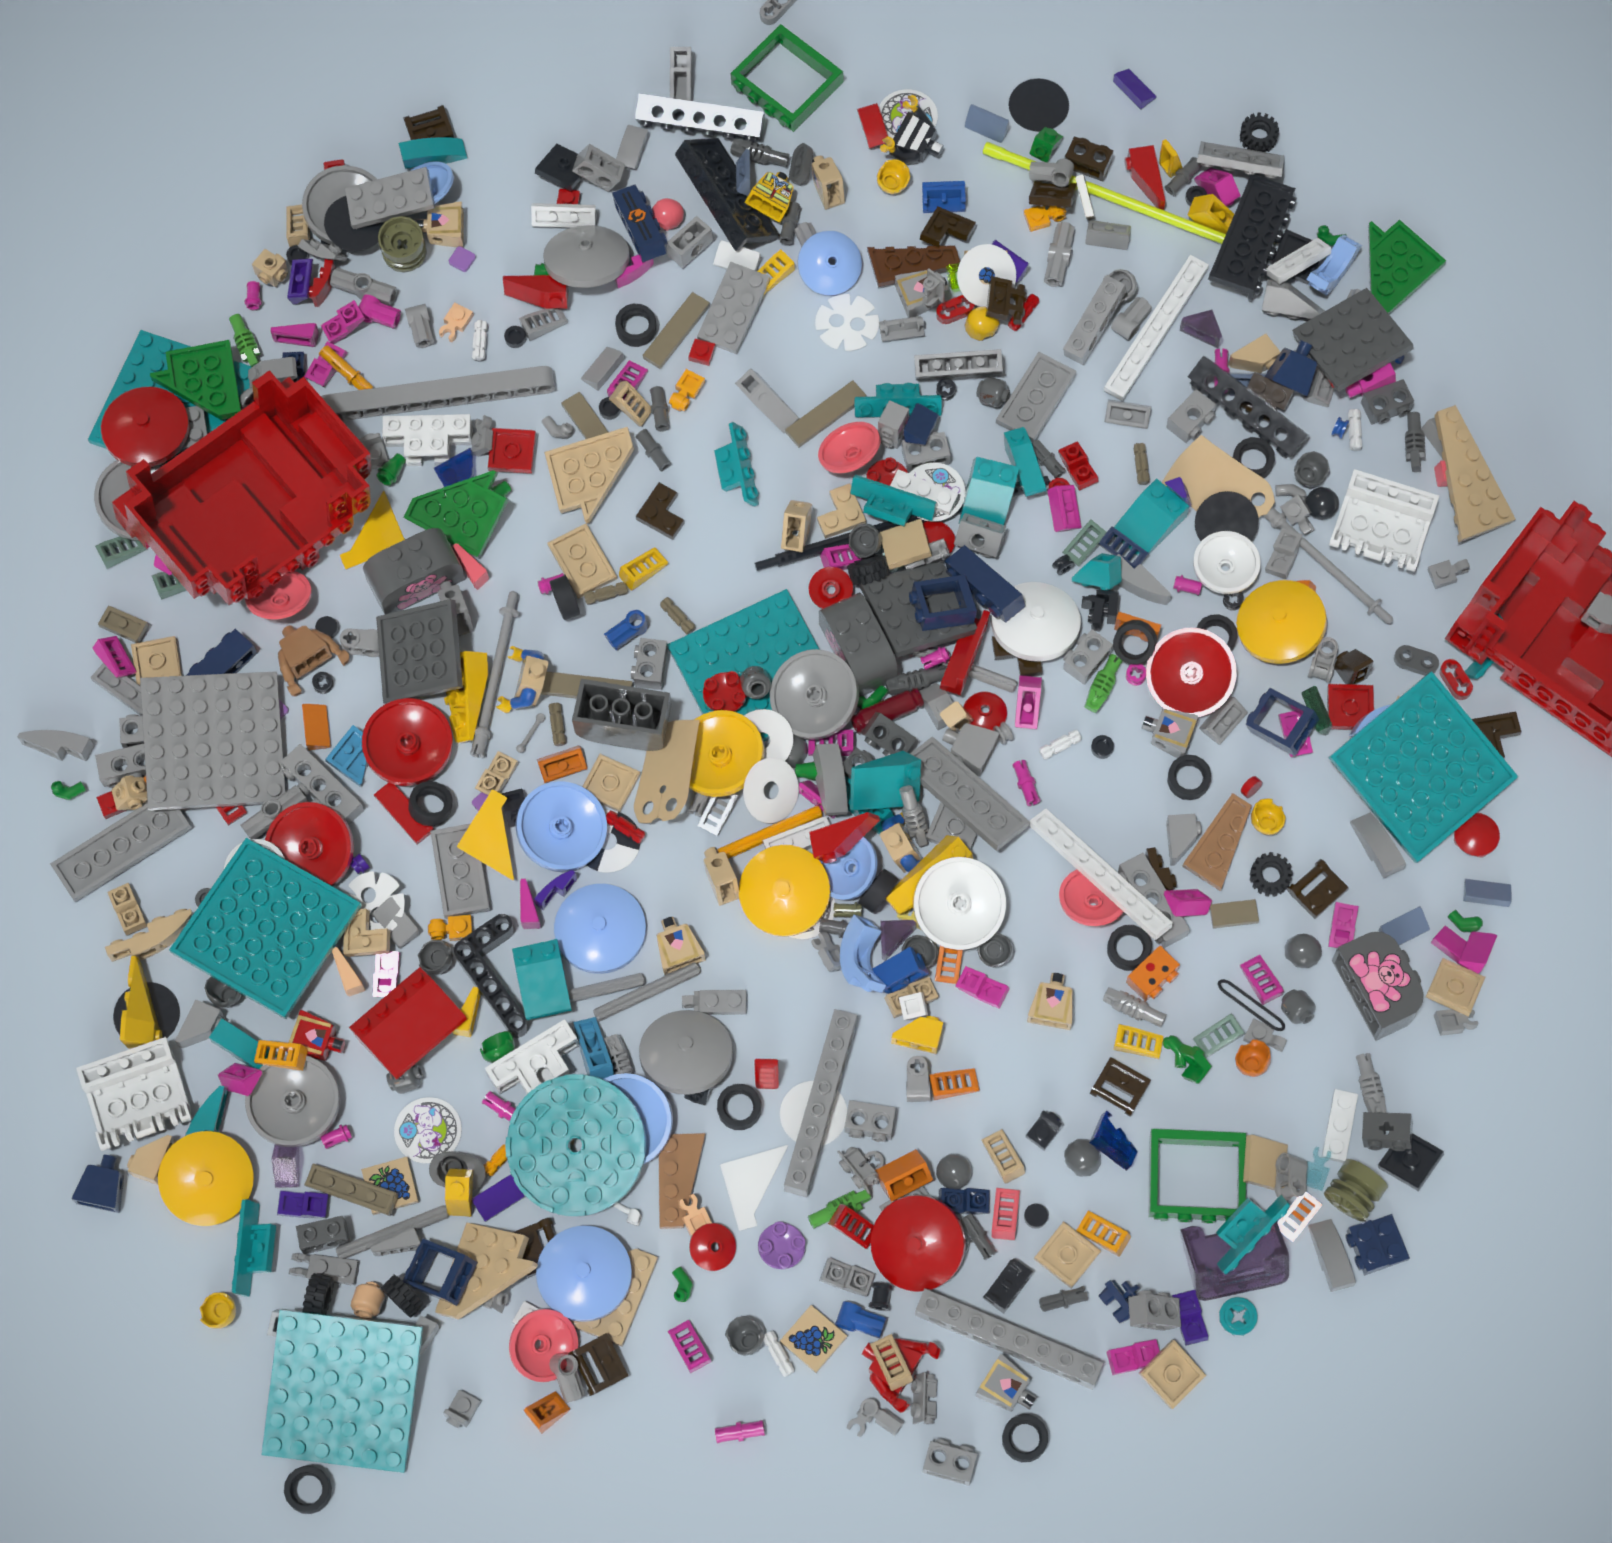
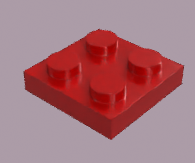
[488,428,536,474]
[1327,684,1374,730]

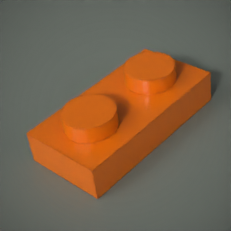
[1114,612,1161,642]

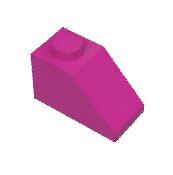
[1194,167,1241,206]
[1015,675,1042,729]

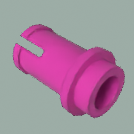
[244,281,262,310]
[537,573,564,595]
[1173,575,1202,595]
[920,647,950,670]
[321,1124,352,1149]

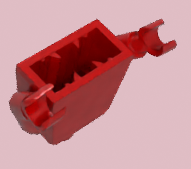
[861,1338,941,1413]

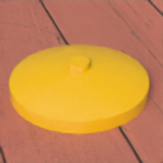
[1236,580,1327,664]
[689,710,764,797]
[739,845,831,937]
[158,1131,254,1226]

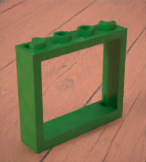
[730,24,844,132]
[1148,1129,1246,1224]

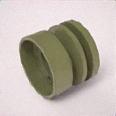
[378,216,427,272]
[1324,1159,1388,1222]

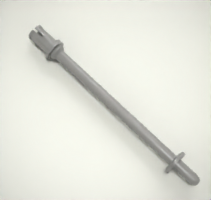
[1263,503,1393,624]
[470,591,519,758]

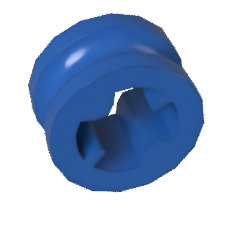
[1331,417,1349,439]

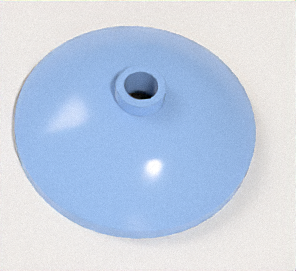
[410,162,454,204]
[798,231,862,296]
[819,837,877,900]

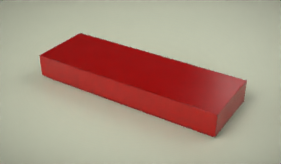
[374,782,434,845]

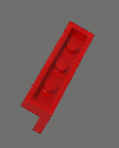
[939,610,990,696]

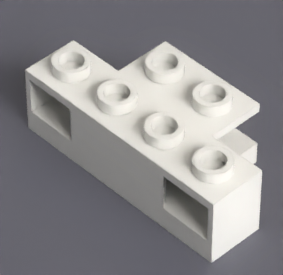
[382,414,473,466]
[485,1019,579,1094]

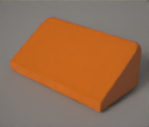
[302,704,331,751]
[537,745,587,783]

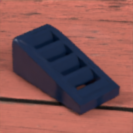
[1099,526,1149,569]

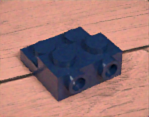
[1345,1214,1410,1276]

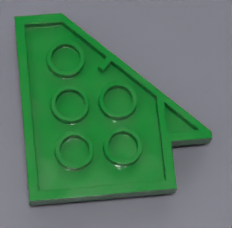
[1368,219,1446,315]
[150,340,241,420]
[403,470,509,558]

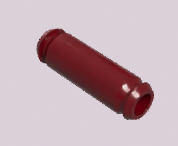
[851,688,924,734]

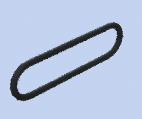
[1217,979,1285,1031]

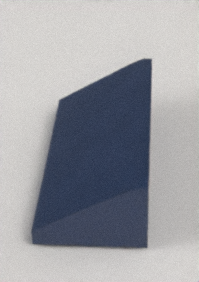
[904,403,939,445]

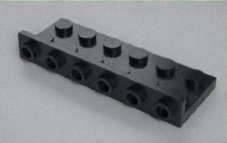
[675,138,780,251]
[1208,174,1297,301]

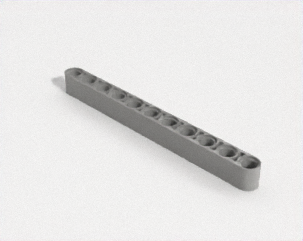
[321,366,555,421]

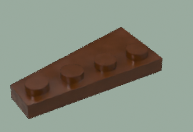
[867,245,960,288]

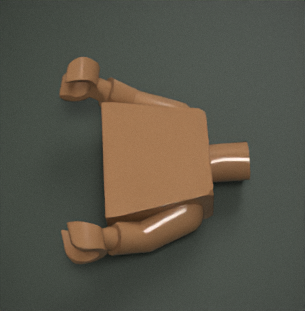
[278,625,349,696]

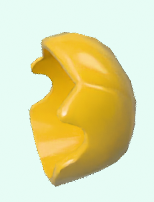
[877,159,910,194]
[965,306,1000,341]
[1251,798,1286,835]
[200,1292,236,1329]

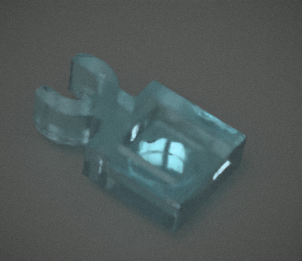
[1306,1147,1331,1191]

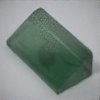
[1302,686,1332,736]

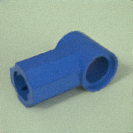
[604,610,648,650]
[835,1301,886,1339]

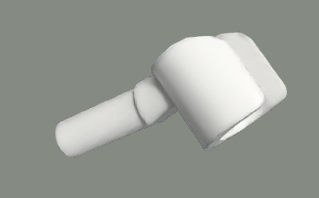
[613,1202,642,1226]

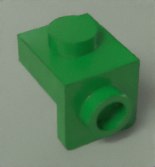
[1029,127,1063,162]
[1178,1044,1212,1084]

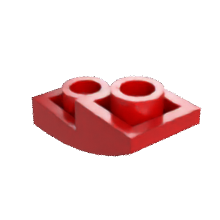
[857,103,888,149]
[309,259,336,307]
[1058,441,1099,491]

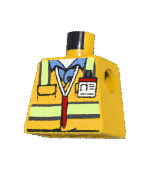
[744,172,794,223]

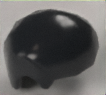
[1305,487,1339,520]

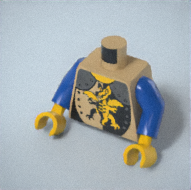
[496,646,548,713]
[879,812,922,873]

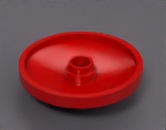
[101,387,190,467]
[1146,628,1237,717]
[362,698,453,786]
[265,802,354,887]
[871,1195,966,1292]

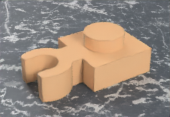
[439,302,474,342]
[678,1194,712,1237]

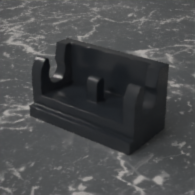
[983,1258,1033,1314]

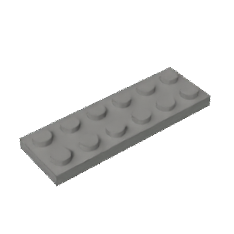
[910,736,1029,851]
[50,802,191,902]

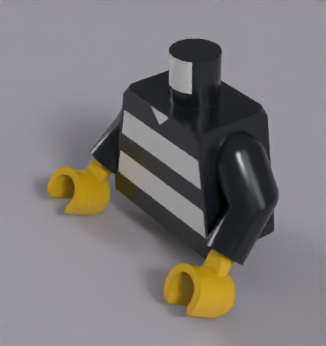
[880,95,944,163]

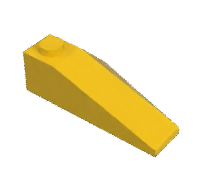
[444,651,488,743]
[885,835,973,914]
[120,956,162,1049]

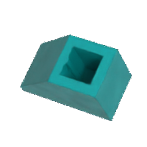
[1072,553,1122,590]

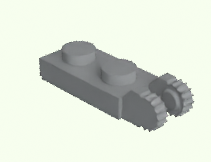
[289,1253,358,1285]

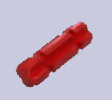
[1008,294,1039,331]
[606,810,645,843]

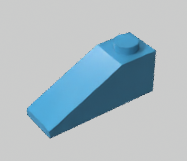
[573,1017,613,1079]

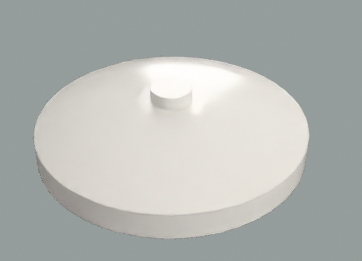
[991,582,1081,661]
[913,857,1006,950]

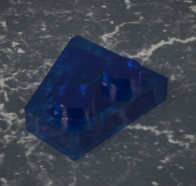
[434,448,474,487]
[1089,1110,1138,1171]

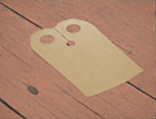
[1162,435,1275,518]
[634,720,700,823]

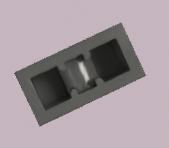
[1362,1112,1413,1151]

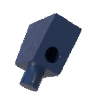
[1265,340,1317,396]
[72,1154,124,1213]

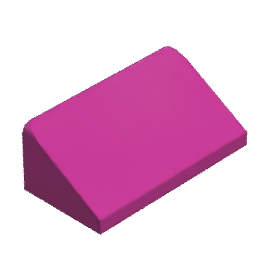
[1048,485,1082,532]
[799,780,837,819]
[1164,889,1212,917]
[1431,925,1468,969]
[1458,932,1497,974]
[218,1063,262,1096]

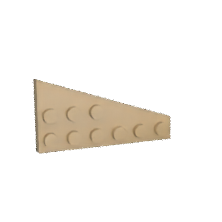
[1434,405,1516,543]

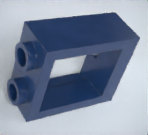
[909,575,977,631]
[1245,688,1319,756]
[402,1238,478,1306]

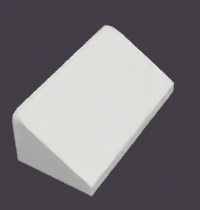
[713,240,761,271]

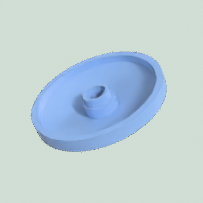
[516,781,607,872]
[554,884,646,974]
[603,1073,673,1165]
[536,1226,632,1322]

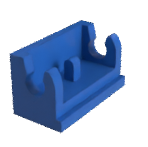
[922,181,966,213]
[872,947,929,994]

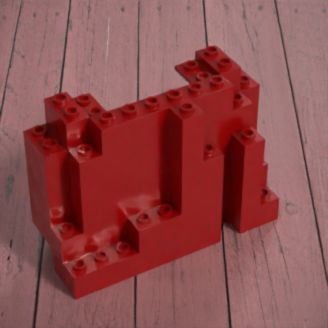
[112,370,371,606]
[1445,501,1612,757]

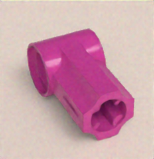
[359,294,401,329]

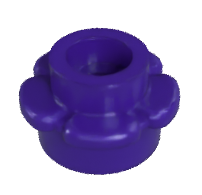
[350,853,370,874]

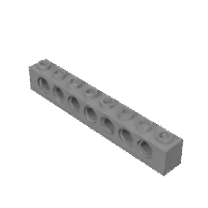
[784,1009,857,1198]
[915,1288,1103,1390]

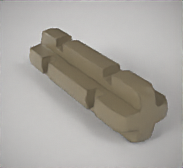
[1133,443,1150,485]
[584,582,627,605]
[660,597,695,634]
[548,703,566,746]

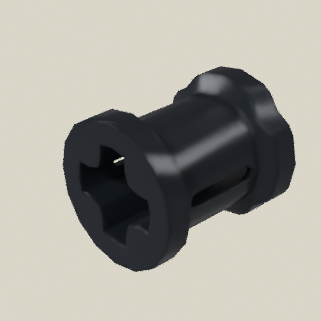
[868,1282,893,1311]

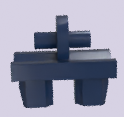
[1099,1280,1141,1323]

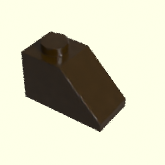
[1334,649,1374,685]

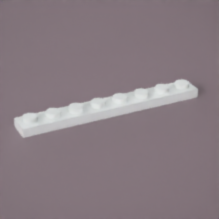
[1104,255,1209,401]
[1029,809,1173,940]

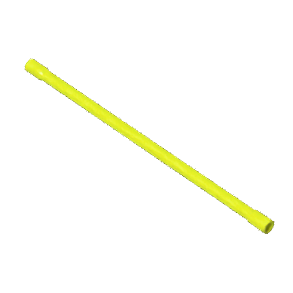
[982,142,1226,244]

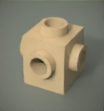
[252,249,288,287]
[111,775,147,810]

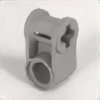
[340,628,379,657]
[1308,637,1338,683]
[906,1056,930,1102]
[1275,1153,1308,1201]

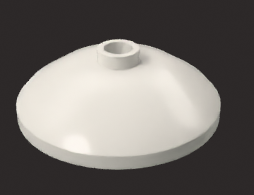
[1193,531,1260,594]

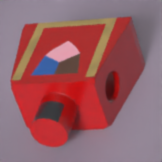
[286,1010,345,1061]

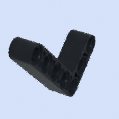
[454,914,528,1038]

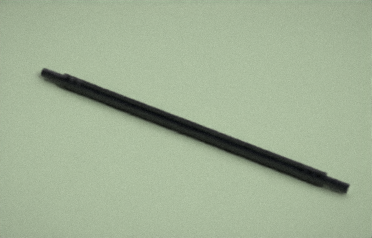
[754,476,1050,571]

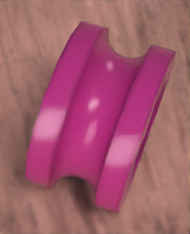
[1126,664,1146,686]

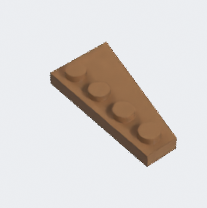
[1182,793,1252,891]
[659,1133,706,1229]

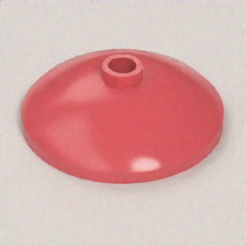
[818,422,881,473]
[245,571,312,620]
[1059,869,1123,926]
[509,1309,578,1382]

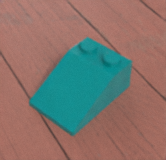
[958,457,1019,525]
[1114,478,1189,556]
[850,751,921,810]
[512,939,572,1020]

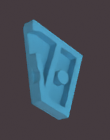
[325,725,366,787]

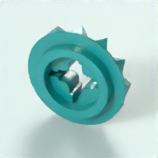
[1219,1297,1258,1336]

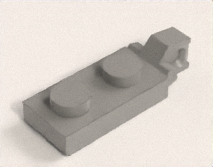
[682,990,746,1015]

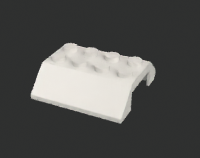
[1329,469,1439,572]
[76,1037,192,1151]

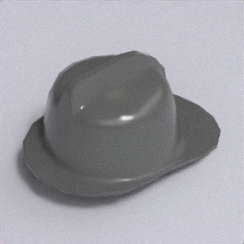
[429,1151,486,1190]

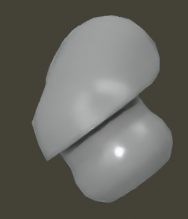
[542,416,573,438]
[1275,484,1307,501]

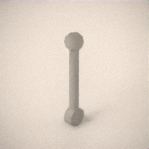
[516,713,545,753]

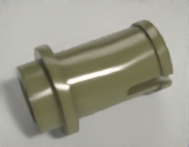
[834,902,862,918]

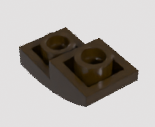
[1145,847,1176,890]

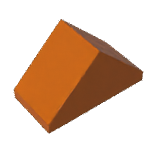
[524,1391,570,1434]

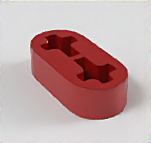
[936,295,975,324]
[1439,659,1473,700]

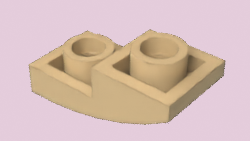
[475,751,519,795]
[107,883,147,936]
[884,977,939,1018]

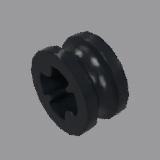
[936,378,956,401]
[1052,554,1075,575]
[1223,592,1244,611]
[312,672,333,694]

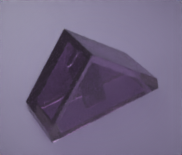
[1179,309,1222,349]
[880,920,916,961]
[271,1145,299,1188]

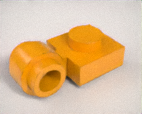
[1024,206,1067,232]
[669,369,705,411]
[428,915,472,941]

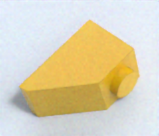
[1187,194,1234,234]
[891,1016,943,1054]
[445,1169,473,1217]

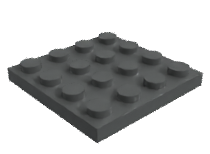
[1292,288,1414,392]
[860,562,977,658]
[376,599,463,704]

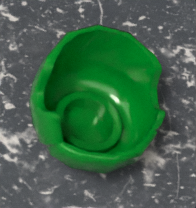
[480,1031,515,1063]

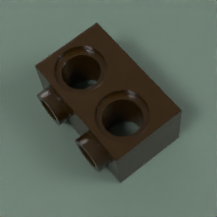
[1064,136,1114,182]

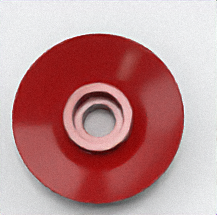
[809,567,853,609]
[963,692,1007,731]
[689,1223,736,1271]

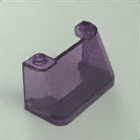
[1180,1221,1289,1301]

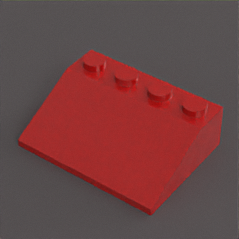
[349,967,468,1080]

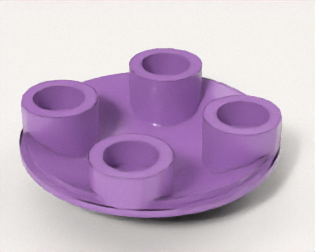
[758,1221,805,1269]

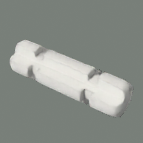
[472,320,487,361]
[1348,409,1362,451]
[1039,730,1081,759]
[763,1331,794,1377]

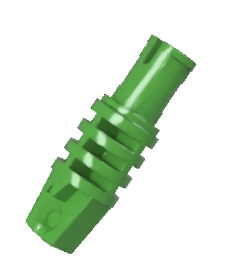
[229,314,261,368]
[1084,654,1123,713]
[808,1190,871,1229]

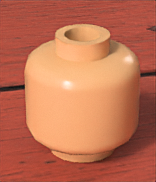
[350,1282,385,1319]

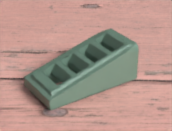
[1062,519,1106,567]
[95,536,147,569]
[151,572,186,600]
[1193,1013,1245,1058]

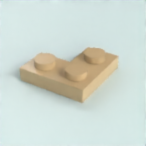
[817,483,866,539]
[343,909,390,957]

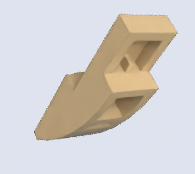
[105,909,194,962]

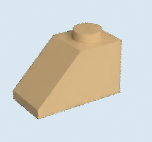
[1228,334,1281,373]
[127,1135,176,1185]

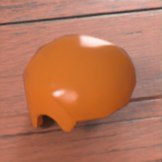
[1235,1039,1271,1077]

